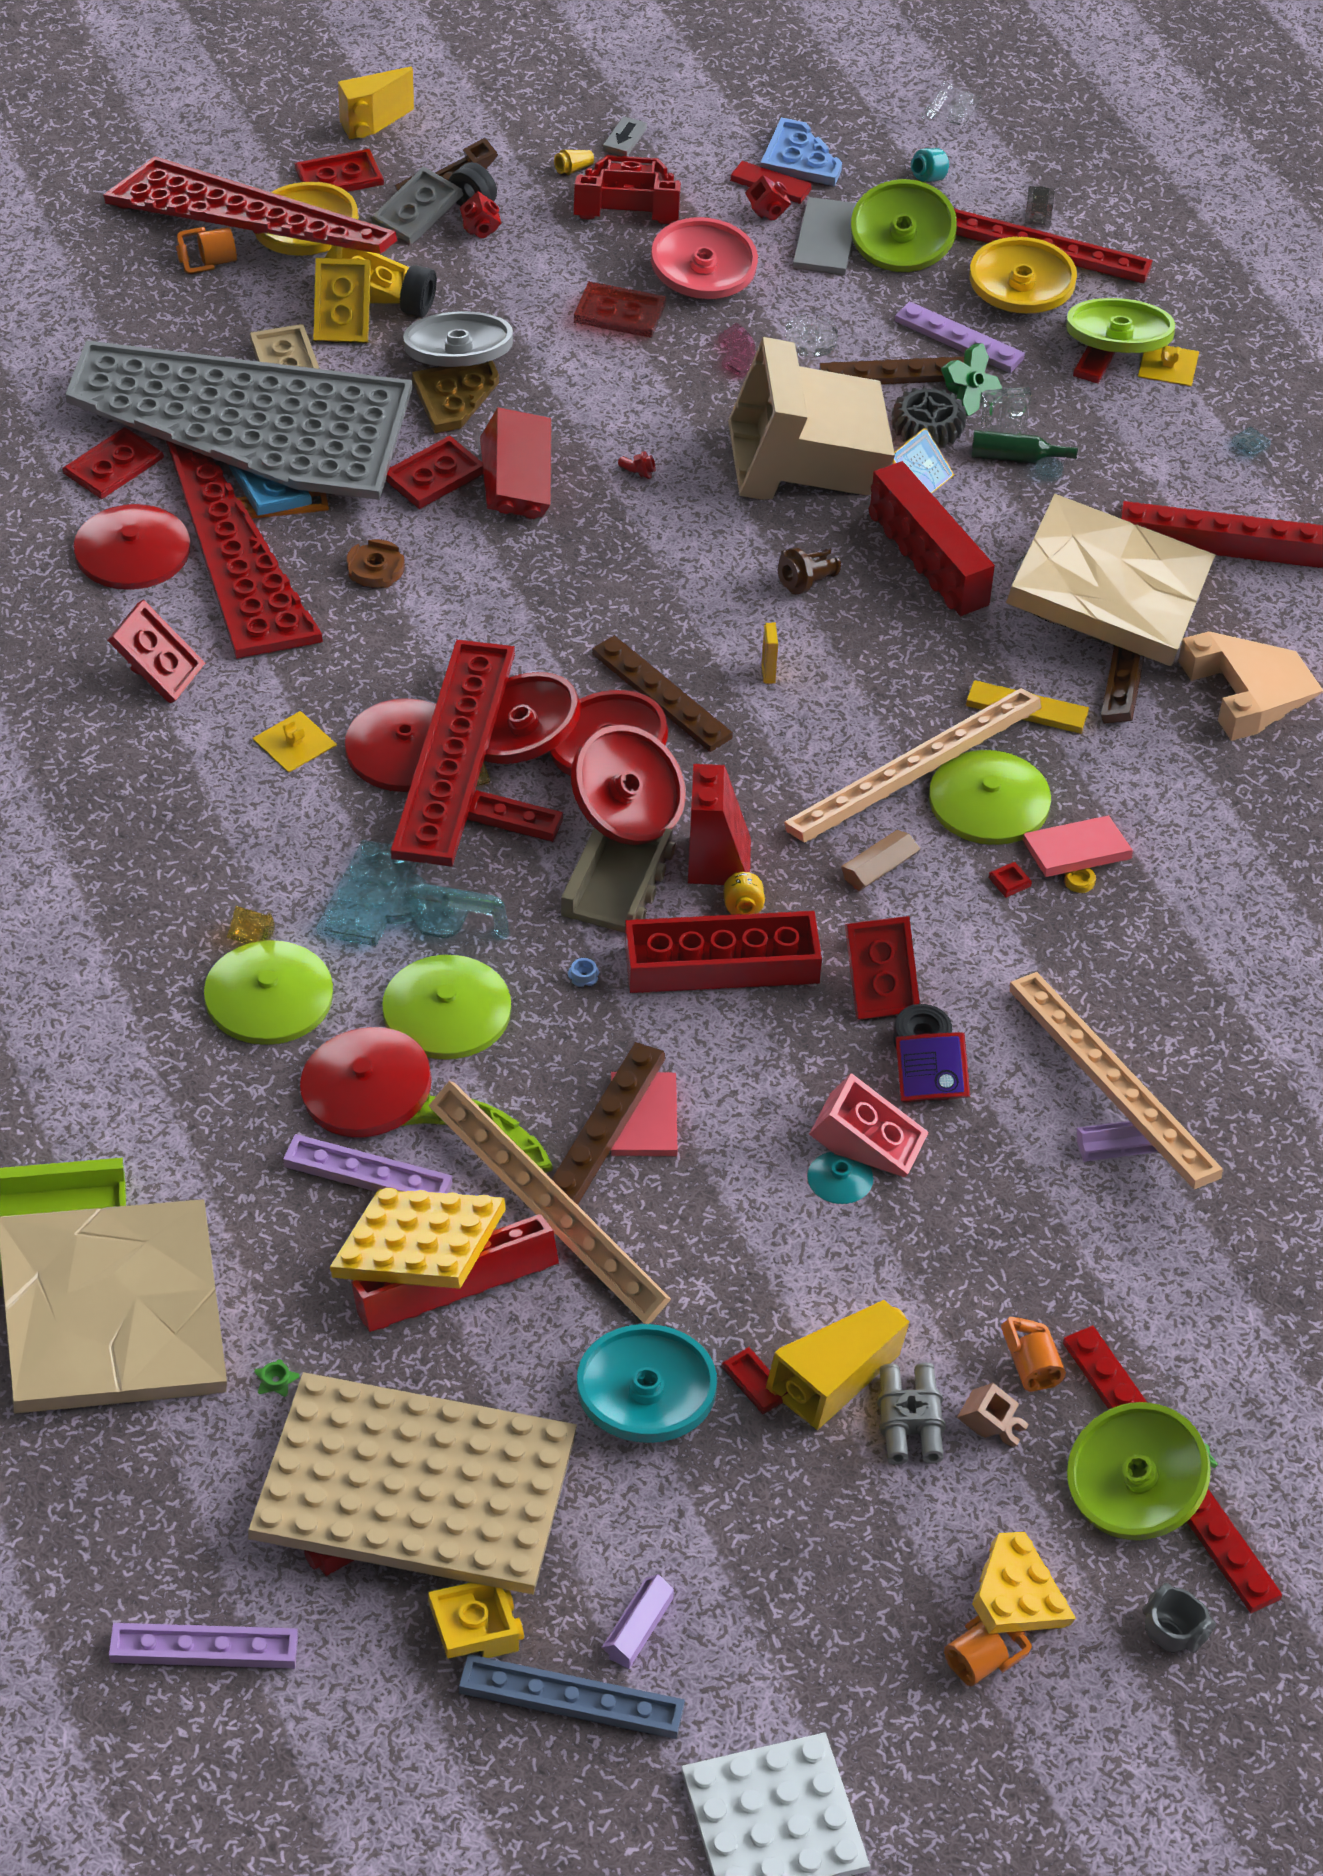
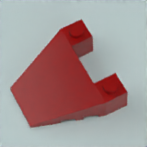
[573,155,681,224]

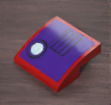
[896,1032,970,1102]

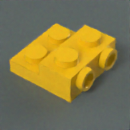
[428,1583,524,1659]

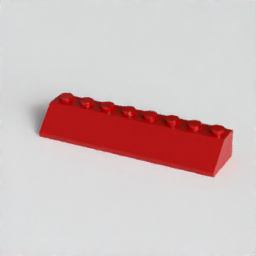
[1120,501,1323,568]

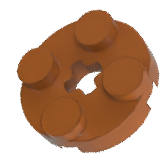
[347,539,405,588]

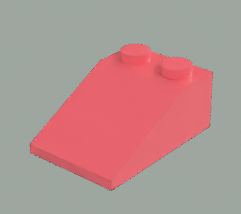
[809,1073,929,1177]

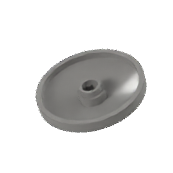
[403,311,513,367]

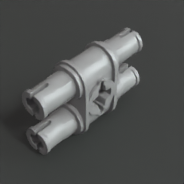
[877,1363,946,1465]

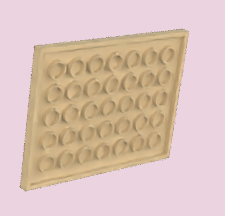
[248,1372,577,1595]

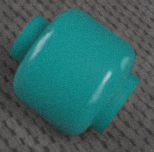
[911,148,949,182]

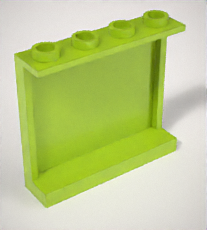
[0,1157,126,1287]

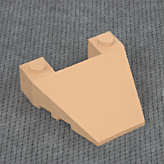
[1178,631,1323,741]

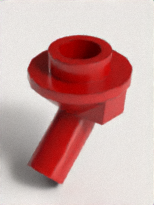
[618,451,656,479]

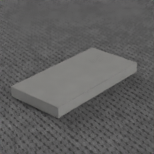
[793,197,856,275]

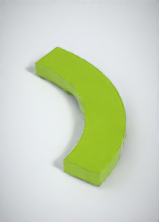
[400,1093,553,1172]

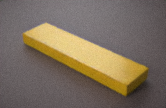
[966,680,1089,734]

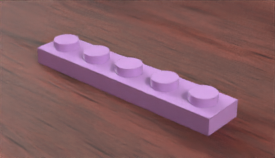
[895,301,1025,373]
[283,1134,452,1193]
[109,1623,298,1669]

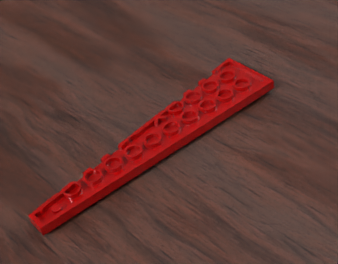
[103,156,397,254]
[166,441,323,659]

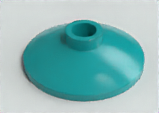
[807,1151,874,1204]

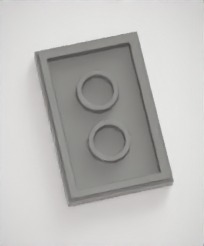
[371,166,463,244]

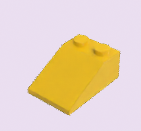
[338,66,414,140]
[324,245,409,303]

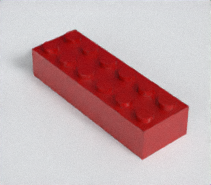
[868,461,995,617]
[624,911,822,993]

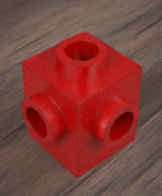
[745,175,791,220]
[460,191,502,238]

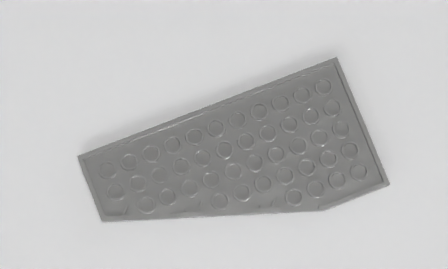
[65,340,412,500]

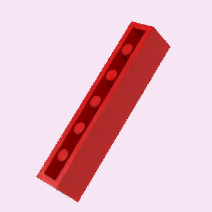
[351,1214,559,1332]

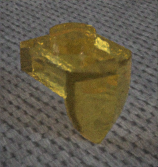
[226,906,275,944]

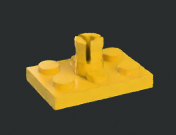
[313,258,371,343]

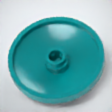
[577,1324,717,1443]

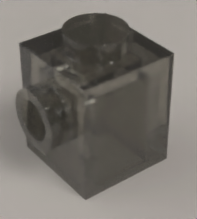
[1024,186,1055,228]

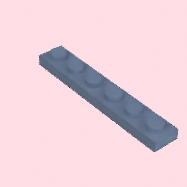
[459,1654,685,1739]

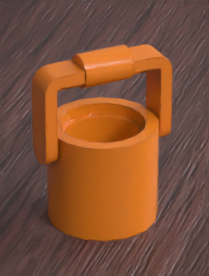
[176,227,237,274]
[1001,1317,1066,1392]
[944,1615,1032,1687]

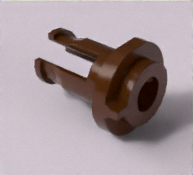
[777,548,841,595]

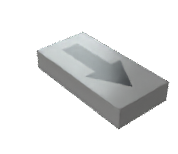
[603,116,647,156]

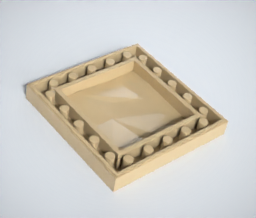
[1006,494,1215,666]
[0,1199,227,1414]

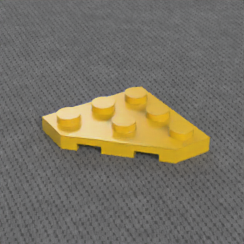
[972,1532,1076,1634]

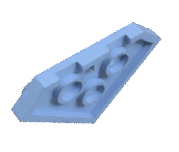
[760,117,842,186]

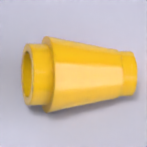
[554,149,594,175]

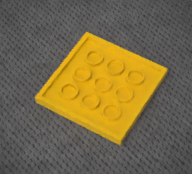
[330,1188,506,1288]

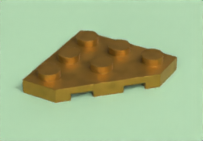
[412,360,499,433]

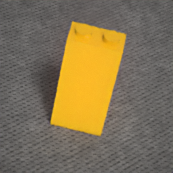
[766,1300,910,1430]

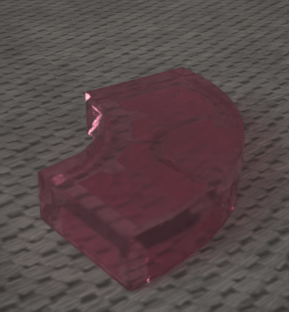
[718,323,756,379]

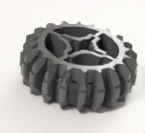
[891,386,966,448]

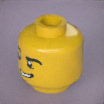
[723,872,765,915]

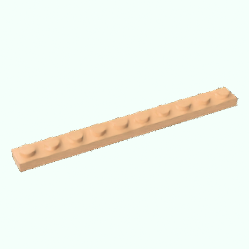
[784,688,1041,843]
[1010,972,1223,1190]
[428,1081,671,1324]

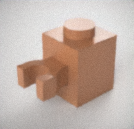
[957,1383,1029,1447]

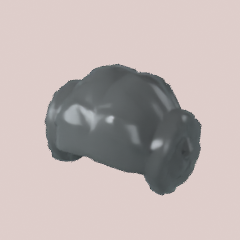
[1142,1583,1216,1653]

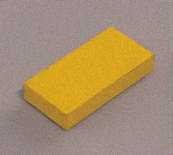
[761,622,778,684]

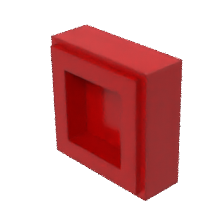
[988,861,1032,898]

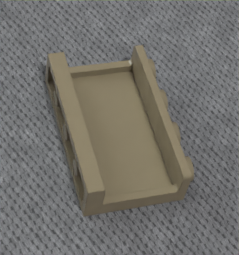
[561,828,676,933]

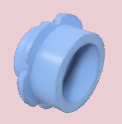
[568,958,599,987]

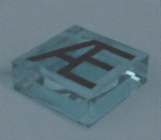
[1231,426,1271,458]

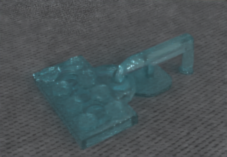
[316,840,510,946]

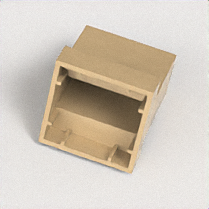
[728,337,895,500]

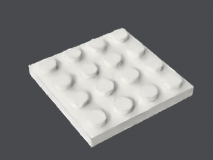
[681,1732,870,1876]

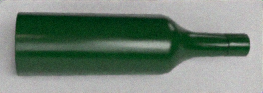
[971,430,1078,463]

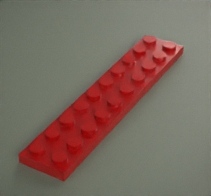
[391,639,515,867]

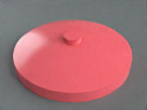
[651,217,758,299]

